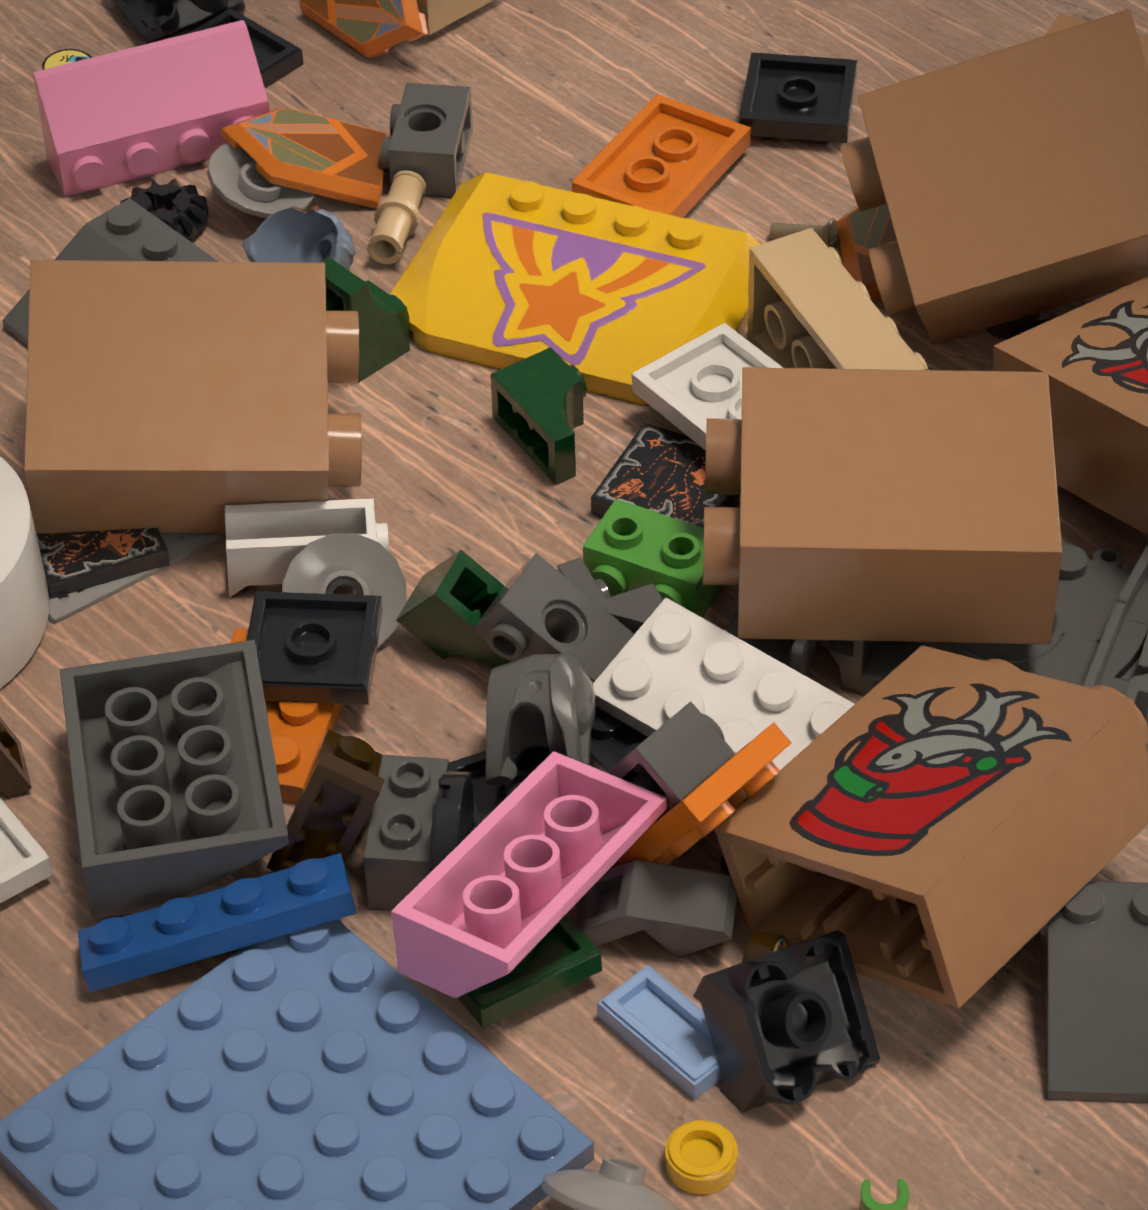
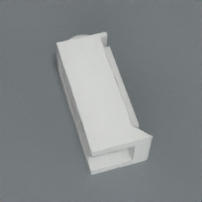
[225,498,389,598]

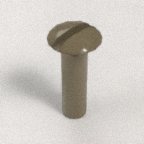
[770,218,838,249]

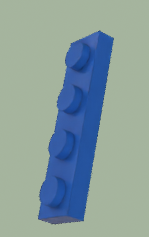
[78,853,357,993]

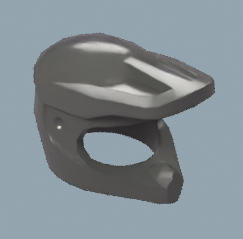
[485,652,595,785]

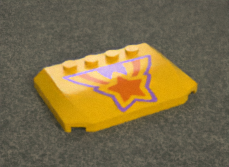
[389,172,760,405]

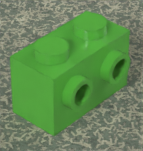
[583,499,724,618]

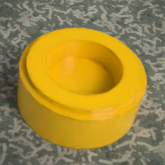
[665,1120,738,1195]

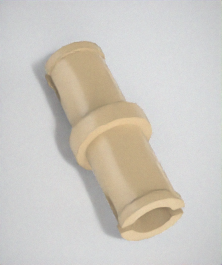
[367,170,426,264]

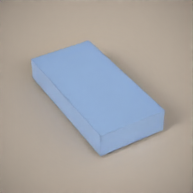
[597,965,722,1100]

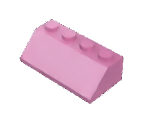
[33,20,269,198]
[391,751,668,998]

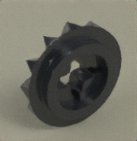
[120,179,209,239]

